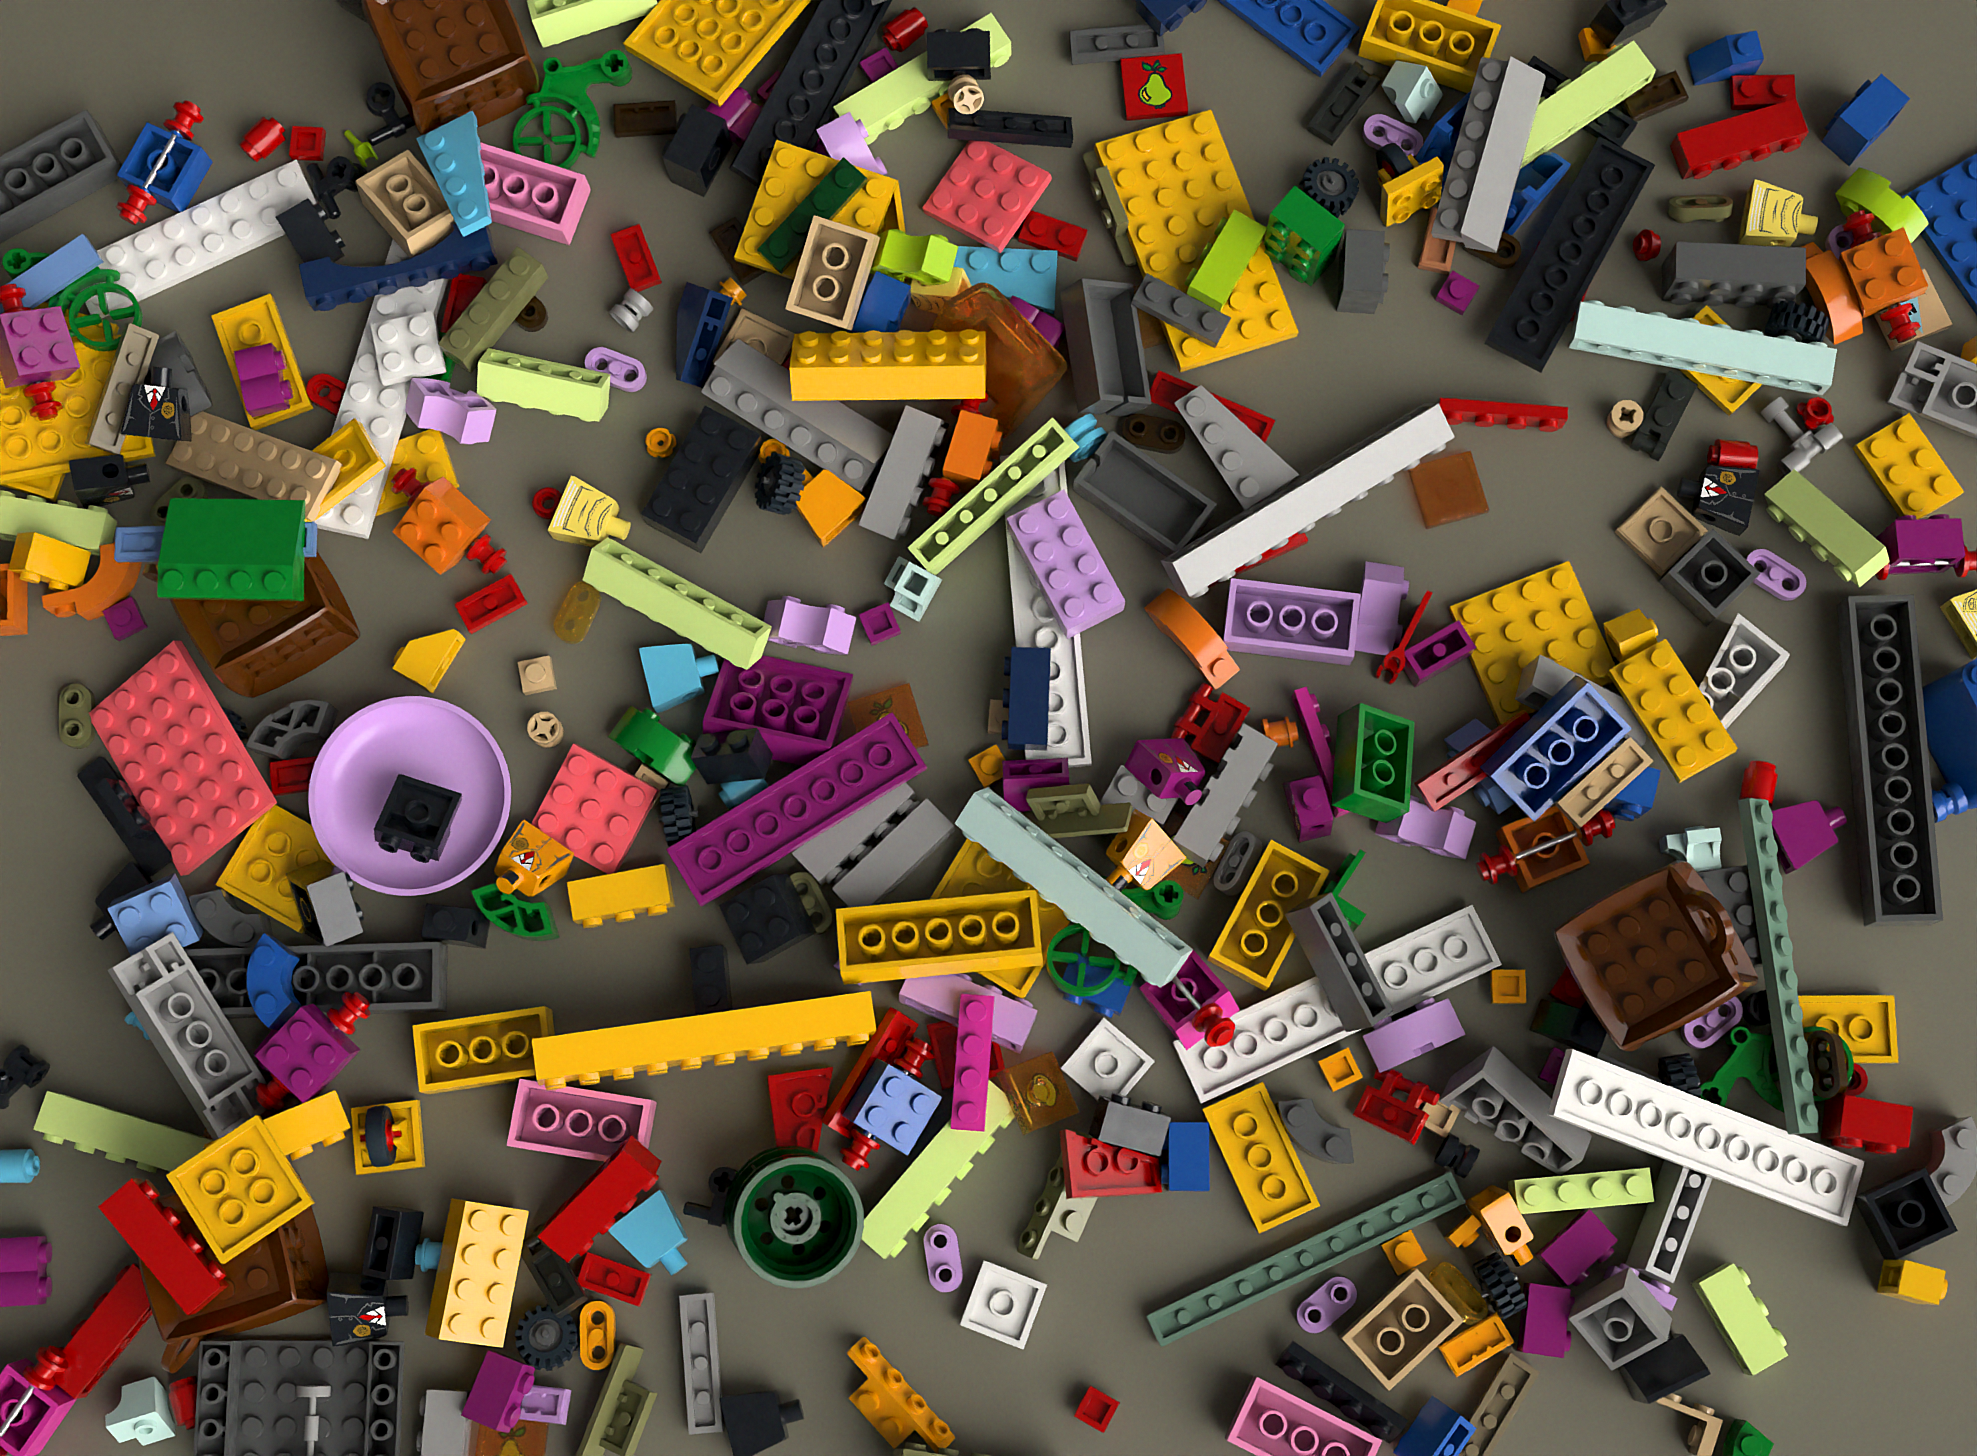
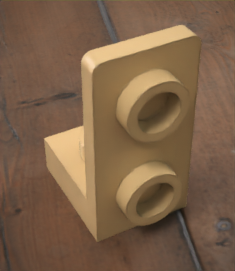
[1654,1393,1723,1456]

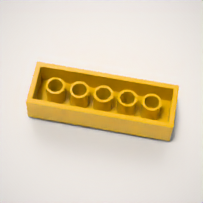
[789,329,987,401]
[836,889,1043,985]

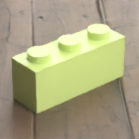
[1691,1263,1788,1376]

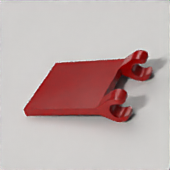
[1375,590,1433,685]

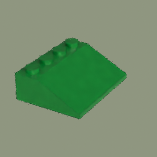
[157,498,305,601]

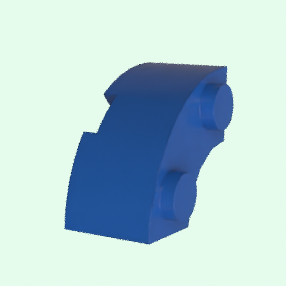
[847,271,911,333]
[246,933,302,1031]

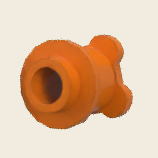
[1261,716,1299,748]

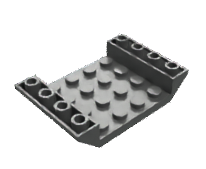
[193,1340,405,1456]

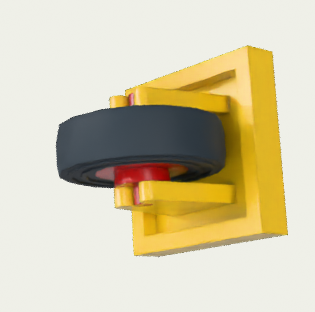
[1376,143,1444,227]
[351,1100,425,1175]

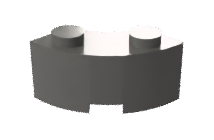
[147,331,213,417]
[246,700,339,761]
[188,889,273,948]
[1275,1098,1354,1164]

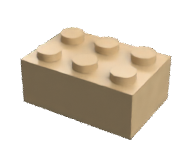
[355,150,456,258]
[785,215,880,331]
[1338,1268,1464,1391]

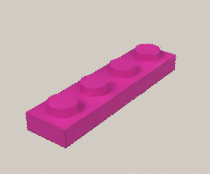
[1291,687,1349,818]
[951,994,995,1132]

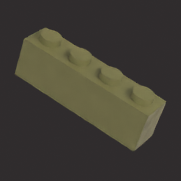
[438,246,549,374]

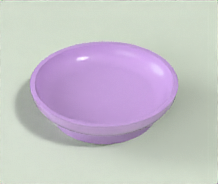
[308,696,511,896]

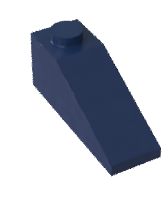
[676,282,733,388]

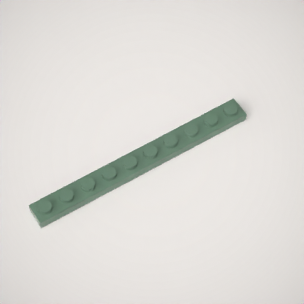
[1738,798,1819,1135]
[1146,1172,1466,1347]

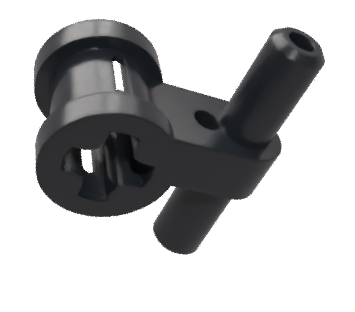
[366,82,415,146]
[306,156,368,219]
[0,1044,50,1109]
[683,1167,737,1227]

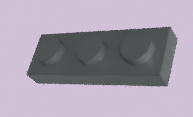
[1069,24,1165,65]
[1131,273,1231,348]

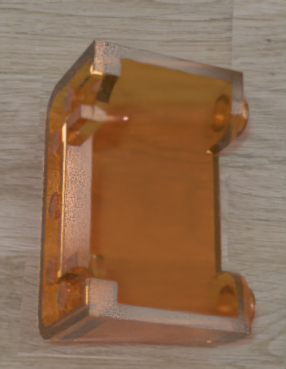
[929,283,1067,439]

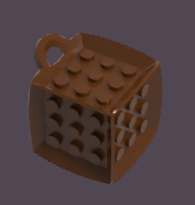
[361,0,539,136]
[143,552,360,698]
[1553,860,1758,1051]
[137,1173,329,1373]

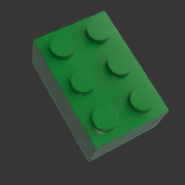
[1264,186,1345,287]
[1331,703,1415,823]

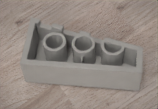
[1174,385,1300,510]
[1173,723,1278,868]

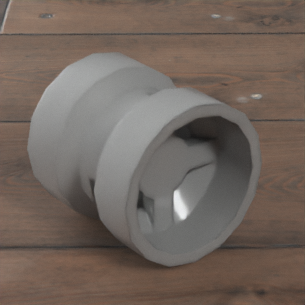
[609,288,653,333]

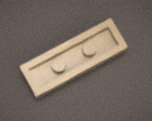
[1555,737,1653,829]

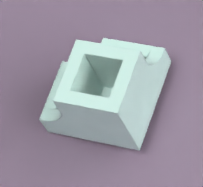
[1381,60,1443,123]
[884,556,942,622]
[1659,826,1722,873]
[105,1376,176,1446]

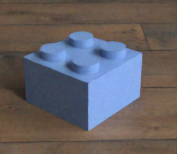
[107,873,204,956]

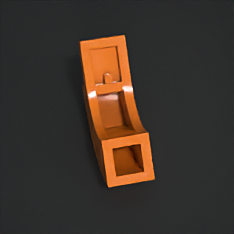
[1801,242,1863,345]
[42,542,142,621]
[1144,588,1240,690]

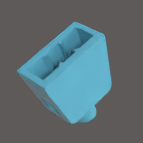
[639,643,719,713]
[608,1190,688,1276]

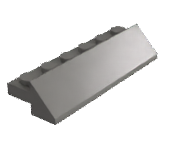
[1431,56,1546,253]
[701,339,894,492]
[1886,341,1977,439]
[107,932,268,1140]

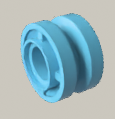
[1064,414,1108,462]

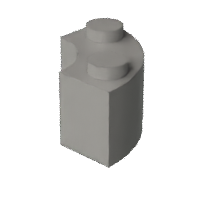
[1926,1116,1977,1207]

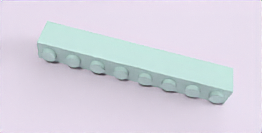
[1569,300,1837,395]
[954,787,1193,988]

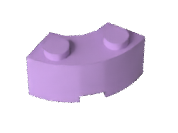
[816,112,887,175]
[405,378,497,444]
[1355,561,1409,655]
[763,596,856,655]
[1375,795,1476,859]
[1363,997,1465,1073]

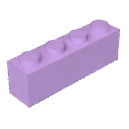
[899,973,1038,1054]

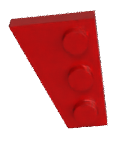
[767,1067,833,1176]
[1059,1129,1162,1199]

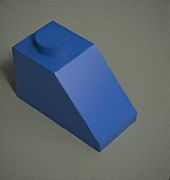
[1687,31,1764,86]

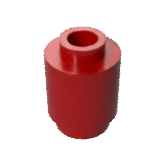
[882,7,928,52]
[238,117,286,163]
[1707,439,1758,469]
[1739,761,1778,806]
[168,1376,197,1430]

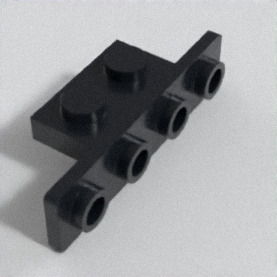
[77,757,173,876]

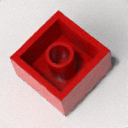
[1821,1095,1913,1155]

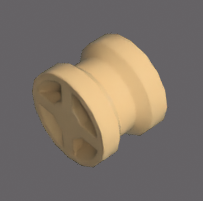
[947,74,984,114]
[1606,400,1643,438]
[527,712,564,748]

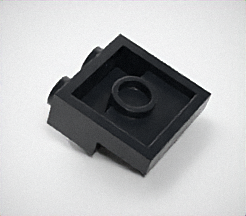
[374,774,462,863]

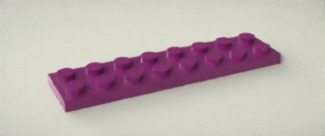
[666,712,927,907]

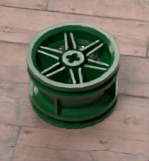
[724,1145,864,1289]

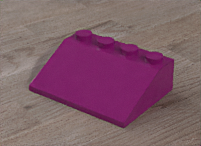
[703,655,853,766]

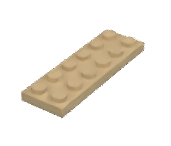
[165,411,343,521]

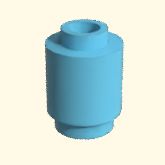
[718,779,769,809]
[0,1149,40,1183]

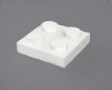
[370,310,446,386]
[1061,1018,1155,1101]
[960,1260,1047,1349]

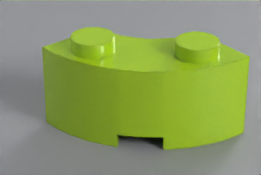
[1835,167,1929,243]
[870,229,958,285]

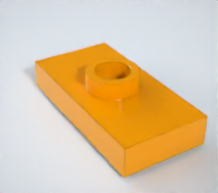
[1437,1312,1514,1377]

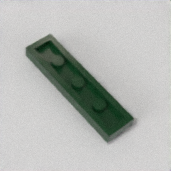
[757,157,868,274]

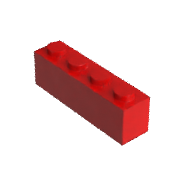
[1670,98,1809,180]
[537,1135,662,1263]
[98,1178,229,1315]
[53,1263,153,1399]

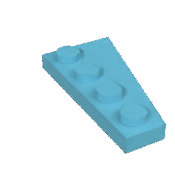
[416,111,492,237]
[953,246,1058,314]

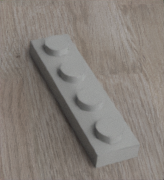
[679,1293,724,1435]

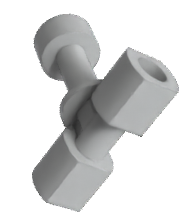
[1760,396,1843,476]

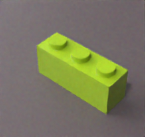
[1184,209,1267,312]

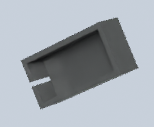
[1662,242,1806,309]
[1060,278,1152,417]
[1073,431,1217,557]

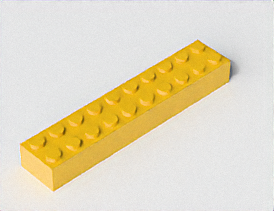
[532,991,876,1090]

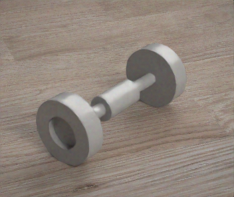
[295,1385,331,1456]

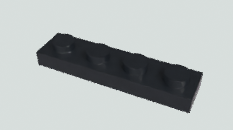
[1527,56,1638,147]
[947,108,1073,148]
[1275,1341,1408,1444]

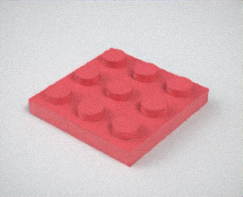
[922,140,1052,254]
[531,744,660,874]

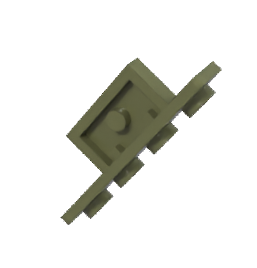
[1082,151,1138,267]
[1020,783,1133,838]
[1017,1129,1098,1261]
[574,1343,658,1456]

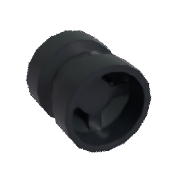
[1742,990,1771,1026]
[1434,1133,1480,1179]

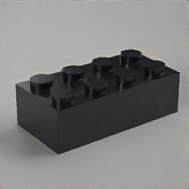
[641,406,763,553]

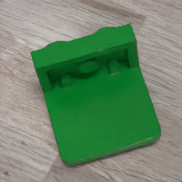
[1322,849,1366,932]

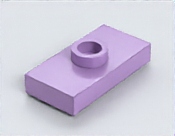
[519,1385,571,1425]

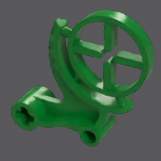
[513,49,633,170]
[2,248,143,351]
[1046,876,1184,997]
[1699,1026,1854,1113]

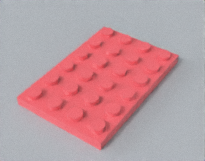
[89,641,278,876]

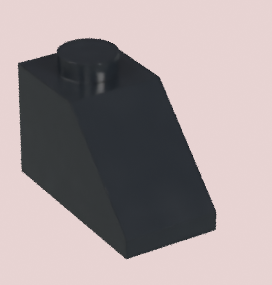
[1529,999,1607,1055]

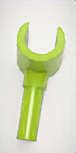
[344,130,378,167]

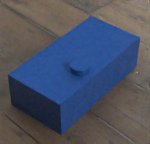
[1479,675,1632,822]

